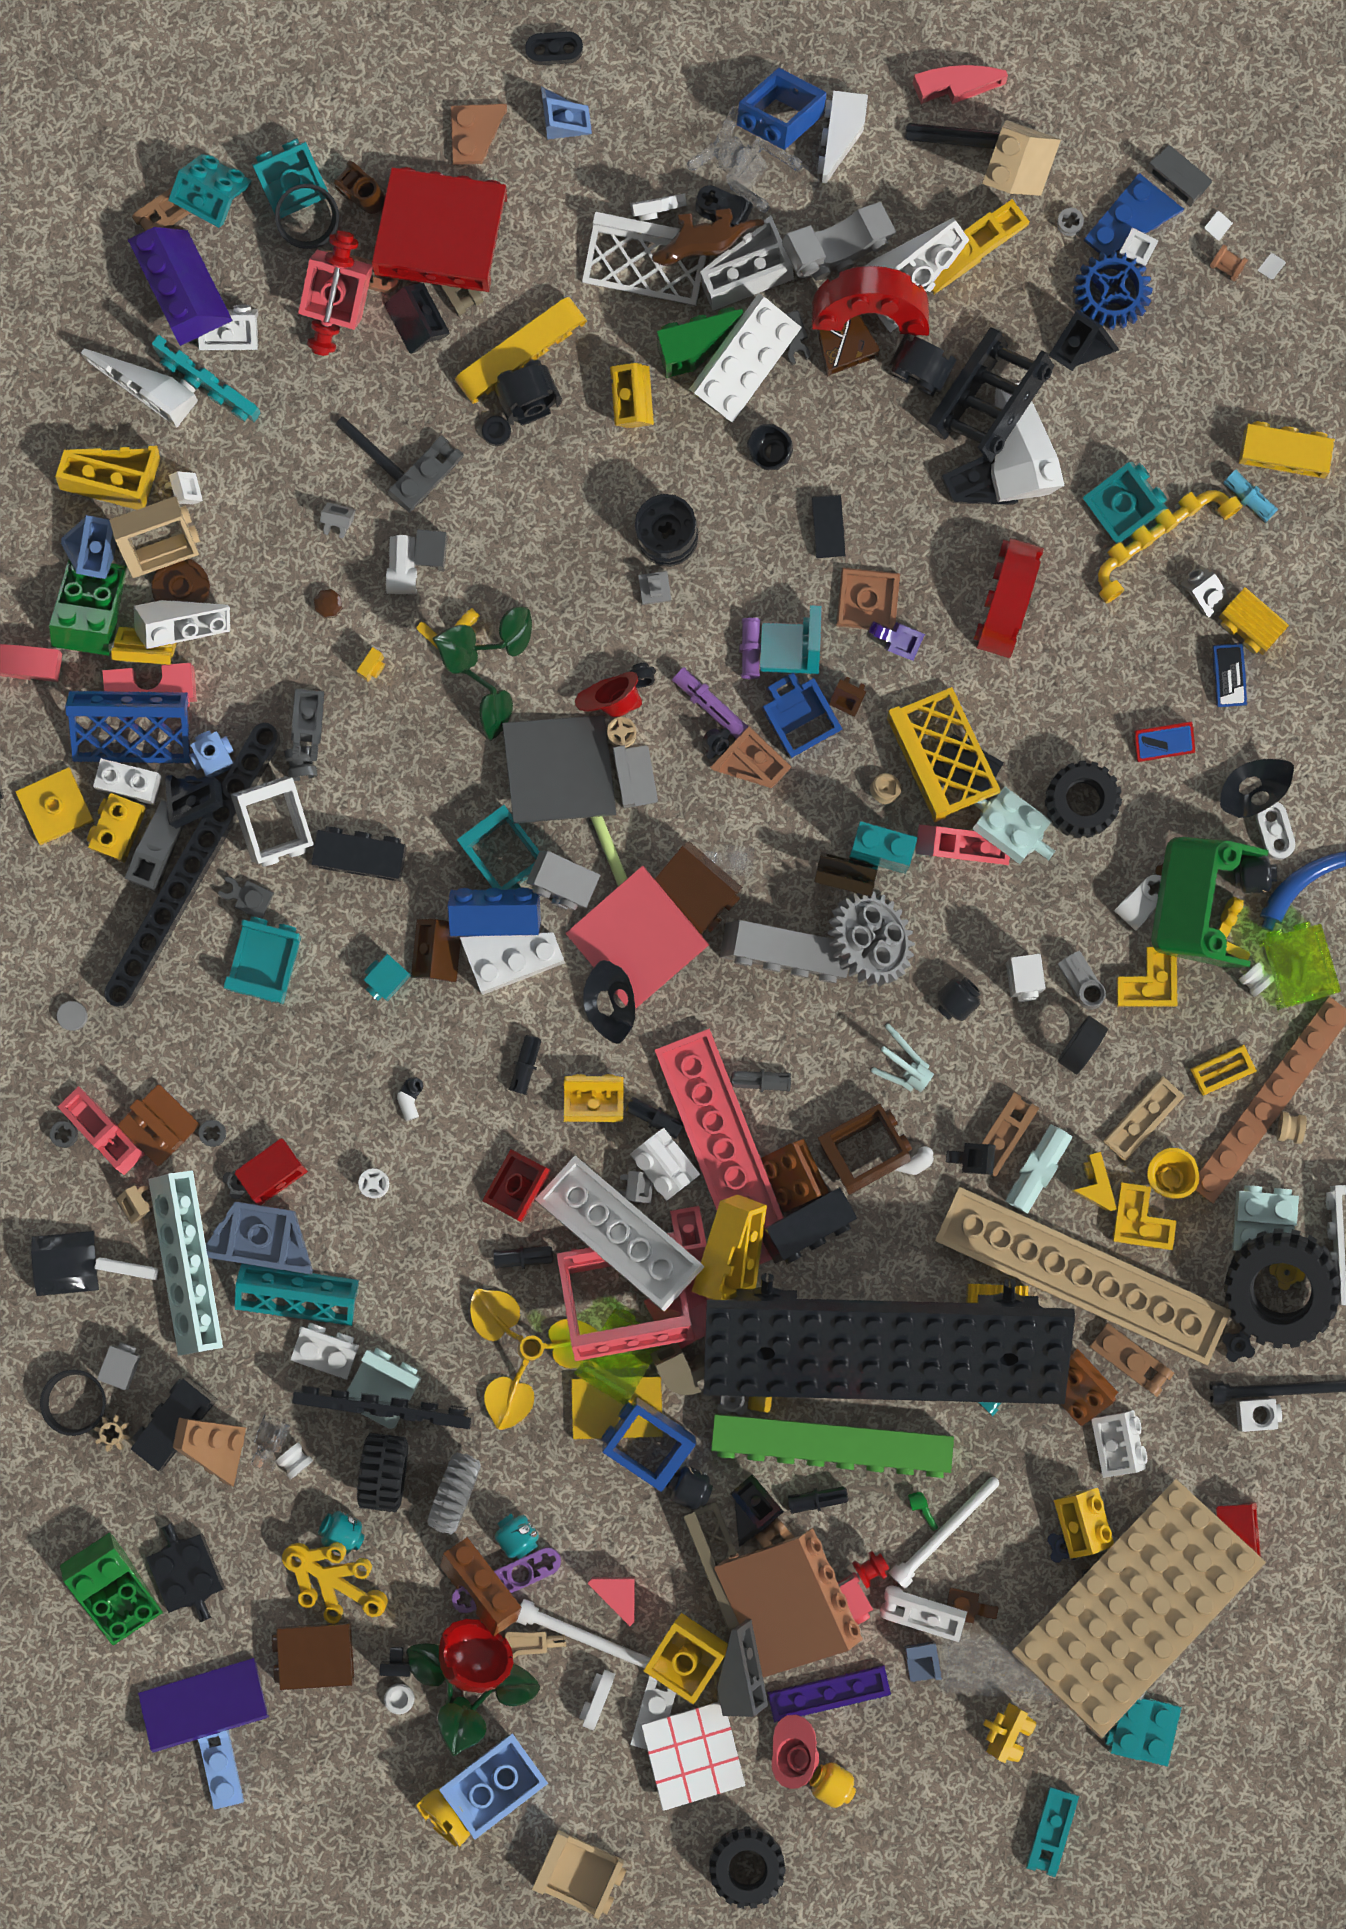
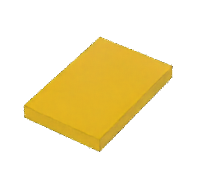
[571,1376,663,1439]

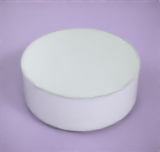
[384,1683,415,1714]

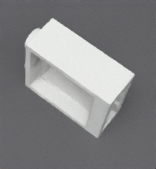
[230,776,314,867]

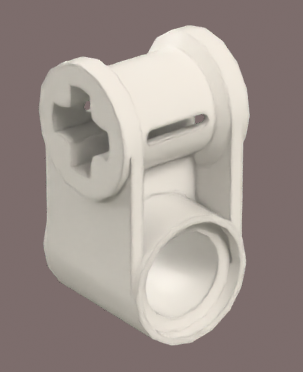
[1114,875,1161,931]

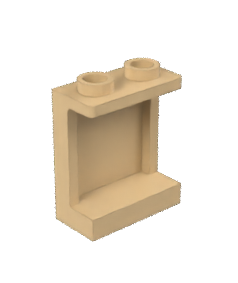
[532,1830,627,1920]

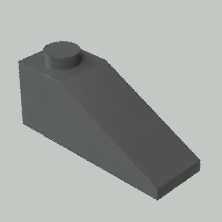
[717,1619,768,1717]

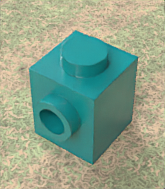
[364,954,411,1002]

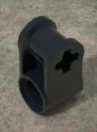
[695,185,753,226]

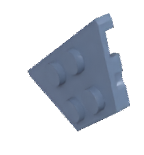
[206,1202,313,1274]

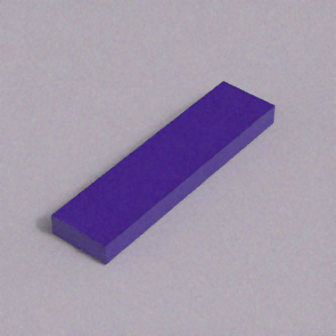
[767,1665,891,1723]

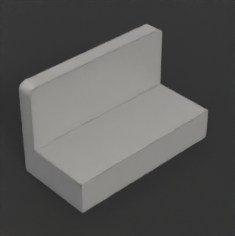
[613,745,658,809]

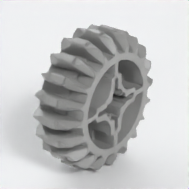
[428,1452,481,1534]

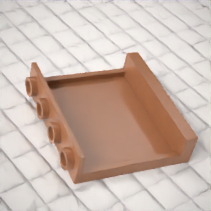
[714,1528,863,1678]

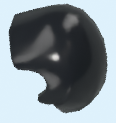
[747,424,793,471]

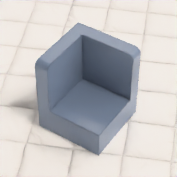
[904,1641,942,1682]

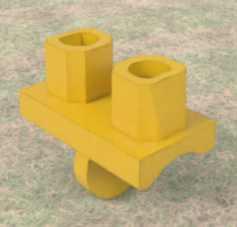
[983,1703,1037,1763]

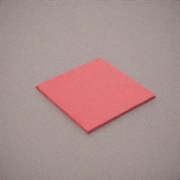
[565,866,709,1009]

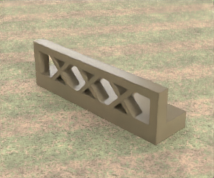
[683,1502,739,1630]

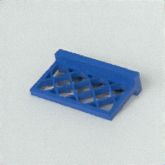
[65,691,191,763]

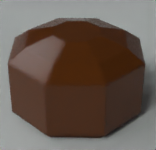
[314,589,343,619]

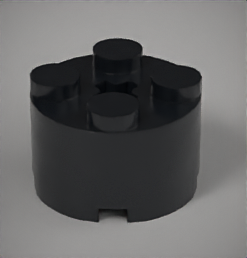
[889,334,957,397]
[495,359,562,425]

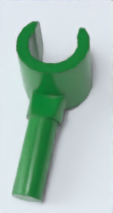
[908,1492,938,1531]

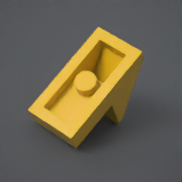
[1072,1152,1117,1212]

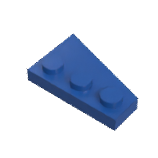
[1084,173,1184,258]

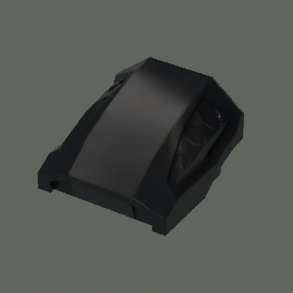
[31,1231,99,1296]

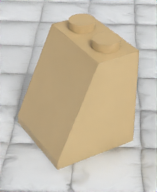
[982,120,1061,196]

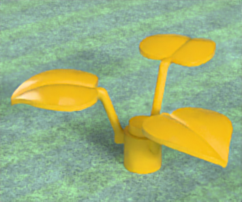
[470,1289,599,1430]

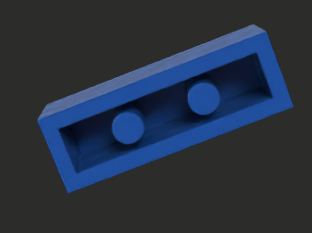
[448,887,541,936]

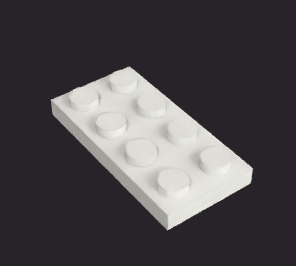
[689,293,802,423]

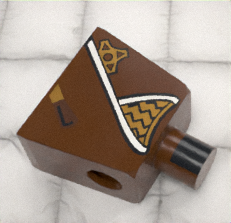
[817,315,880,376]

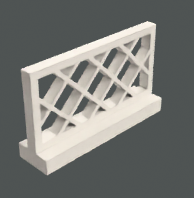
[582,212,706,306]

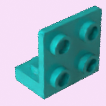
[168,154,252,228]
[760,605,822,674]

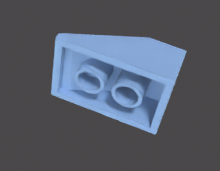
[439,1734,548,1840]

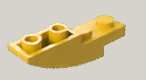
[931,199,1030,295]

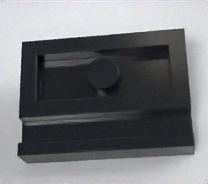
[933,734,1004,792]

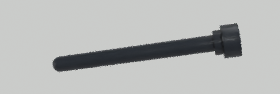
[1209,1380,1346,1405]

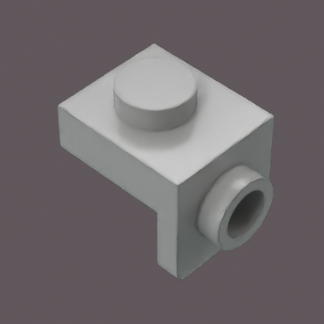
[1180,567,1231,618]

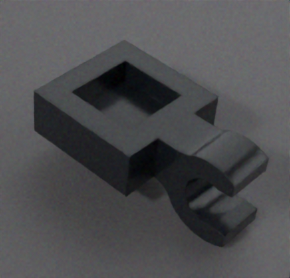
[946,1143,996,1175]

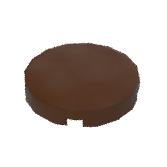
[152,559,210,603]

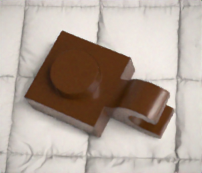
[946,1587,999,1624]

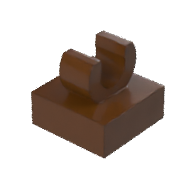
[829,677,867,717]

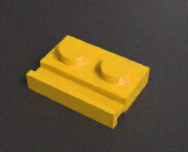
[111,627,177,665]

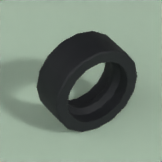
[1058,1016,1108,1075]

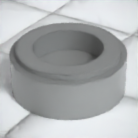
[57,1001,88,1031]

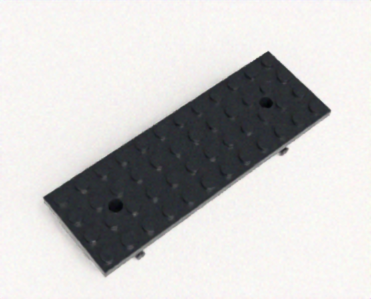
[704,1273,1075,1404]

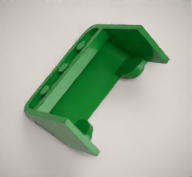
[1151,837,1269,968]

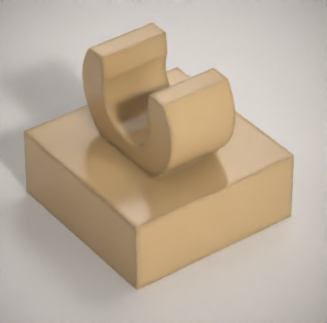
[116,1185,153,1224]

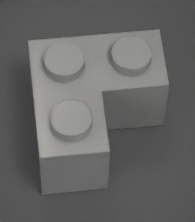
[526,851,600,910]

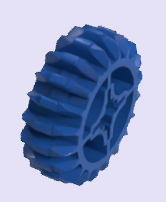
[1073,250,1153,330]

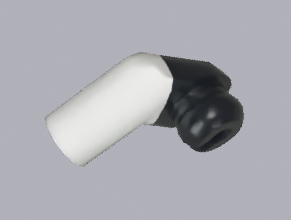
[397,1077,424,1122]

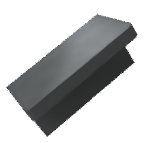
[1146,145,1212,207]

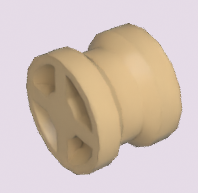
[607,717,636,748]
[1277,1112,1307,1144]

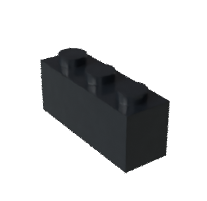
[311,826,407,882]
[762,1187,857,1265]

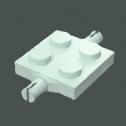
[972,786,1056,864]

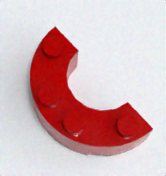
[812,266,929,336]
[973,538,1044,658]

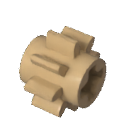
[94,1415,132,1452]

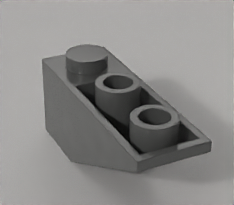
[125,800,183,893]

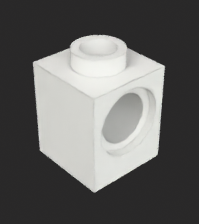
[1236,1398,1282,1432]

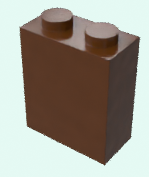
[655,841,743,935]
[272,1622,355,1690]

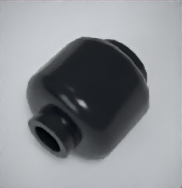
[1234,856,1277,894]
[937,977,981,1021]
[666,1466,713,1510]

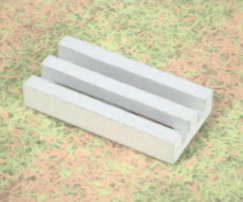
[95,1257,159,1280]

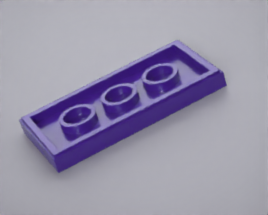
[138,1658,269,1753]

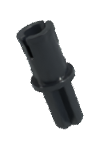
[508,1035,541,1095]
[626,1097,683,1139]
[494,1245,553,1269]
[788,1486,849,1514]

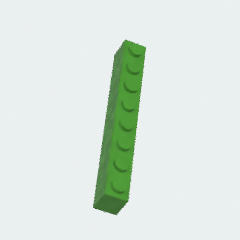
[711,1414,954,1478]

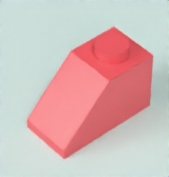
[670,1206,707,1262]

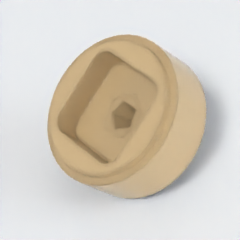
[870,773,901,804]

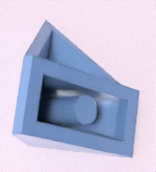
[541,86,592,140]
[61,515,116,579]

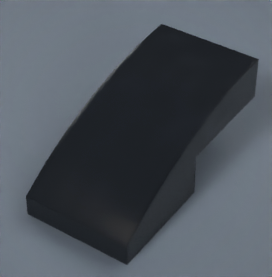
[811,494,846,558]

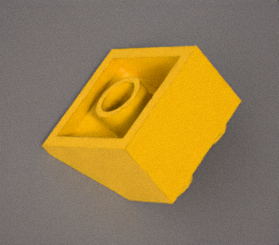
[643,1613,728,1705]

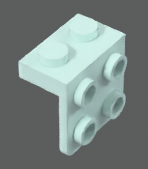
[347,1347,422,1429]

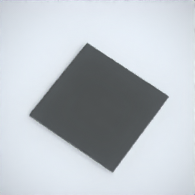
[502,715,616,824]

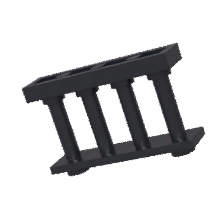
[927,327,1054,462]

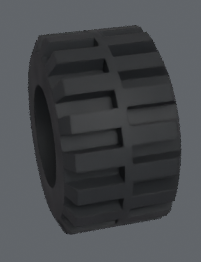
[1044,761,1122,838]
[357,1433,408,1513]
[709,1826,786,1909]

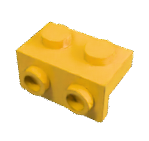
[564,1074,624,1122]

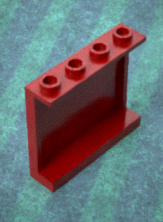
[372,167,508,292]

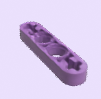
[452,1547,561,1613]

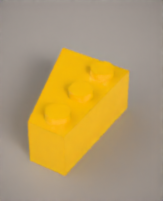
[692,1195,767,1300]

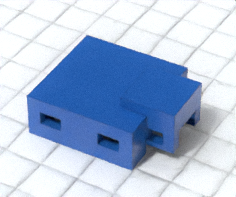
[761,673,843,759]

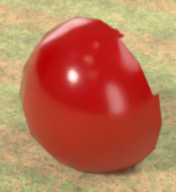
[439,1619,514,1693]

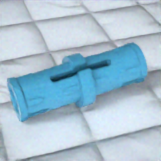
[1223,469,1278,523]

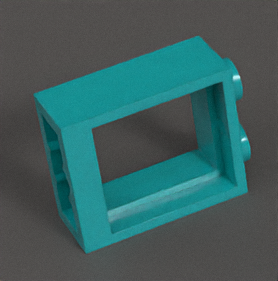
[457,805,540,890]

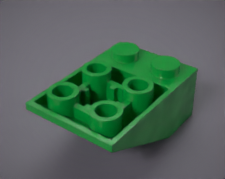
[657,307,743,378]
[49,559,127,656]
[60,1532,163,1646]

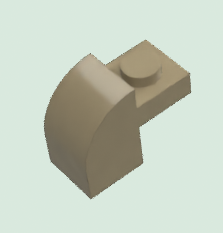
[650,1343,705,1395]

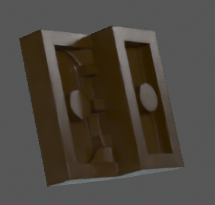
[814,852,878,897]

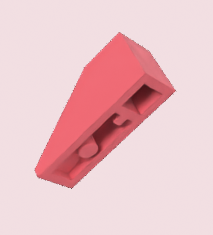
[915,825,1010,865]

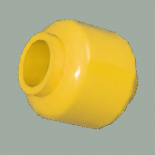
[809,1762,856,1808]

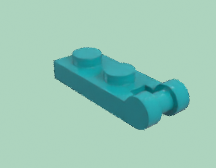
[1026,1786,1079,1877]

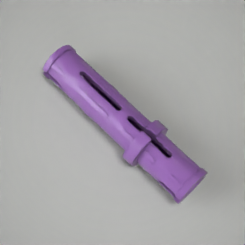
[672,667,749,739]

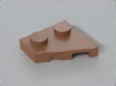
[451,104,507,165]
[710,726,792,788]

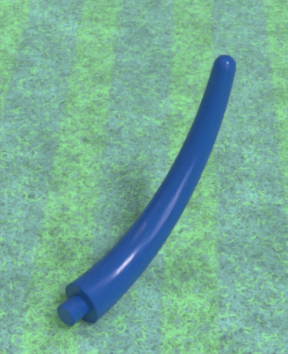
[1260,851,1346,932]

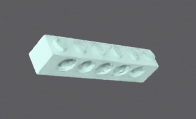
[148,1171,223,1356]

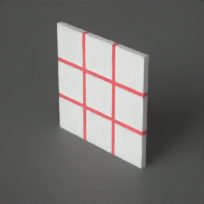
[641,1702,746,1811]

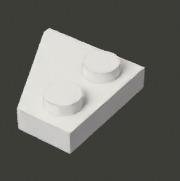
[630,193,687,221]

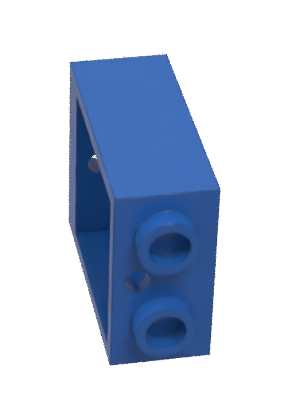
[737,68,827,150]
[601,1397,696,1492]

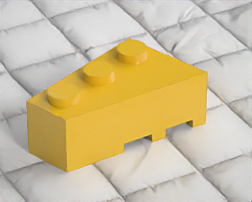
[55,446,160,510]

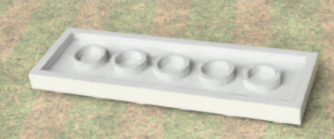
[535,1156,704,1312]

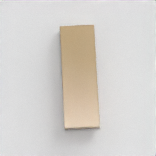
[1102,1076,1184,1161]

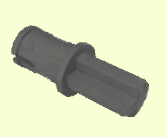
[731,1069,791,1092]

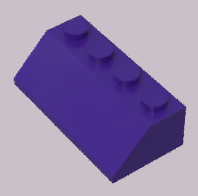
[128,227,233,346]

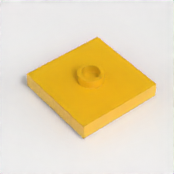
[15,767,94,846]

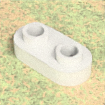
[1256,802,1295,860]
[579,1669,616,1731]

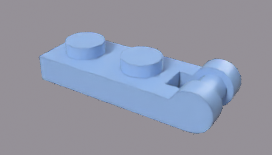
[198,1730,244,1810]

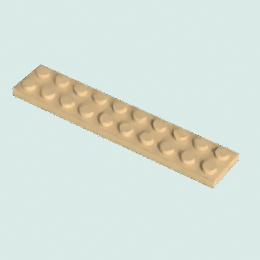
[934,1187,1231,1366]

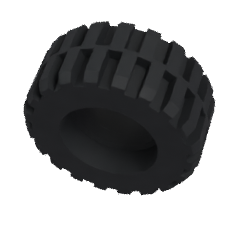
[1224,1228,1341,1349]

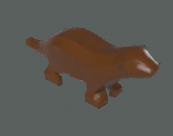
[652,208,765,266]

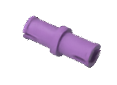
[739,618,761,679]

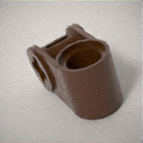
[330,160,385,214]

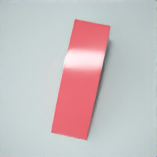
[913,65,1008,104]
[0,644,62,682]
[57,1086,145,1175]

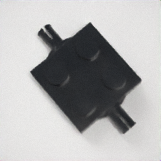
[146,1523,226,1623]

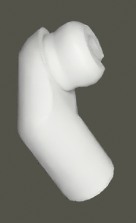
[893,1146,934,1175]

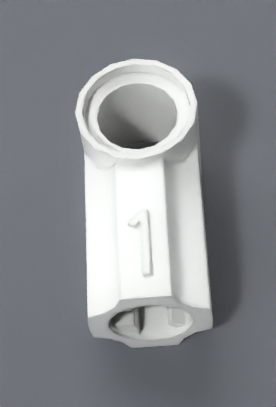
[386,535,417,594]

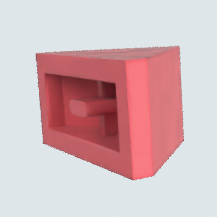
[587,1577,635,1626]

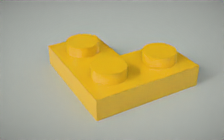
[1116,947,1178,1007]
[1112,1182,1177,1250]

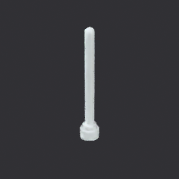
[888,1477,999,1589]
[516,1599,651,1669]

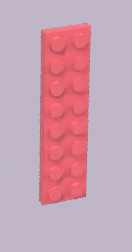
[654,1028,783,1265]

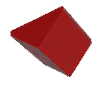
[482,1149,551,1223]

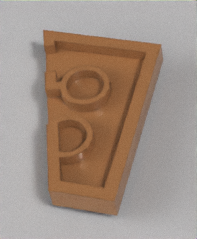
[173,1418,246,1487]

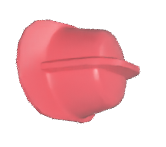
[772,1715,819,1789]

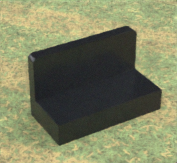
[385,283,450,354]

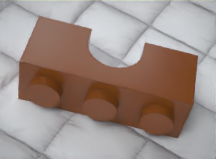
[440,1537,522,1637]

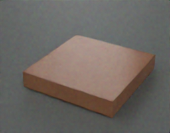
[836,568,900,630]

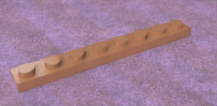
[1195,996,1346,1204]

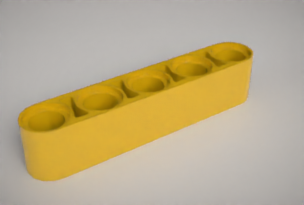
[455,297,587,404]

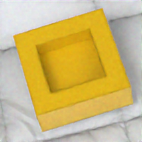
[356,647,385,682]

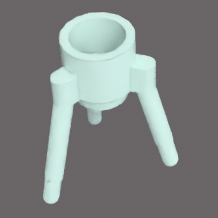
[871,1023,934,1092]

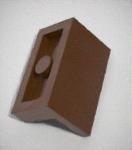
[411,919,461,982]

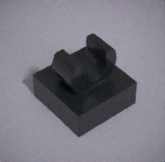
[379,1646,412,1677]

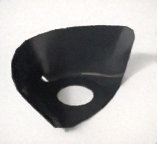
[1220,759,1294,818]
[583,960,635,1044]

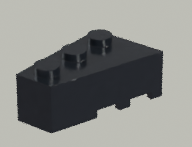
[131,1377,218,1472]

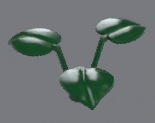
[433,607,532,741]
[406,1643,540,1756]

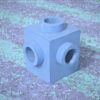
[189,731,234,778]

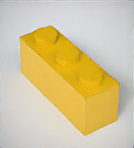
[1238,421,1335,479]

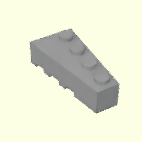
[719,920,849,983]

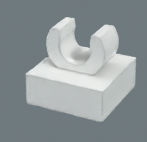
[1118,228,1158,267]
[164,471,203,504]

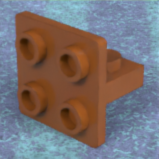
[118,1085,200,1166]
[760,1138,829,1212]
[1061,1349,1119,1426]

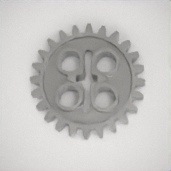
[828,891,915,987]

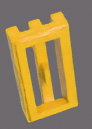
[1190,1045,1256,1096]

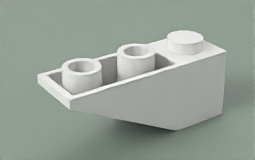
[817,91,868,183]
[134,600,230,649]

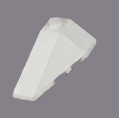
[865,218,969,332]
[81,348,198,428]
[991,383,1065,502]

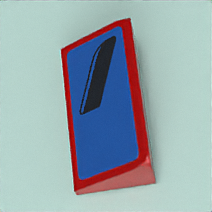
[1132,721,1196,762]

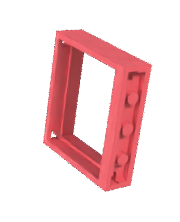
[557,1232,694,1361]

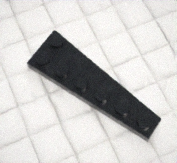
[292,1385,474,1429]

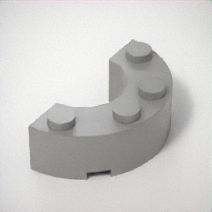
[782,202,896,281]

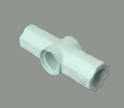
[1005,1124,1072,1214]

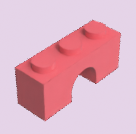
[102,663,197,707]

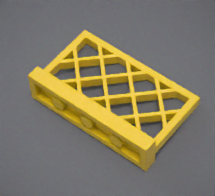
[887,687,1001,822]

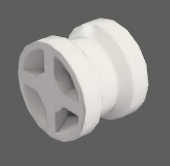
[1238,961,1276,997]
[358,1168,389,1199]
[275,1442,313,1480]

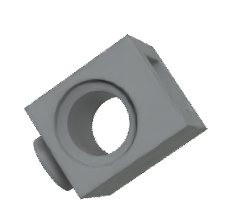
[97,1342,141,1390]

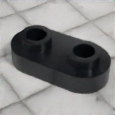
[525,31,583,65]

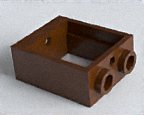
[818,1104,912,1195]

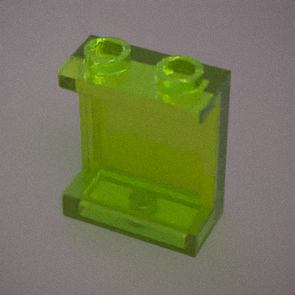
[1258,921,1341,1010]
[574,1308,662,1405]

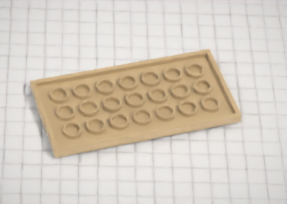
[1012,1479,1266,1739]

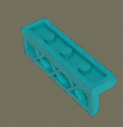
[235,1263,359,1326]

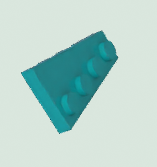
[152,335,261,423]

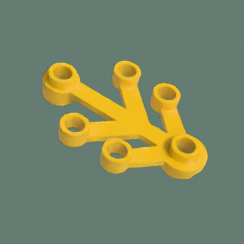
[282,1542,388,1624]

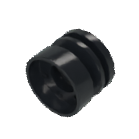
[634,494,699,567]

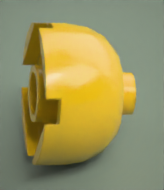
[416,1787,470,1847]

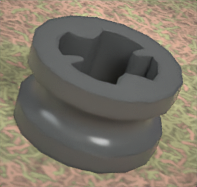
[198,1120,227,1147]
[50,1121,78,1148]

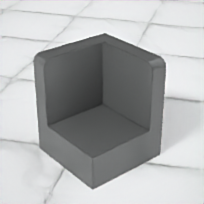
[414,529,448,572]

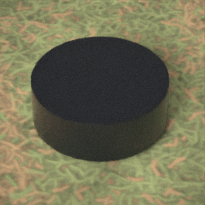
[482,416,511,446]

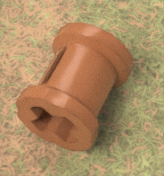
[1210,244,1248,282]

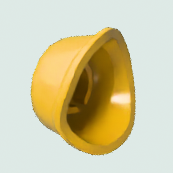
[1147,1148,1199,1199]

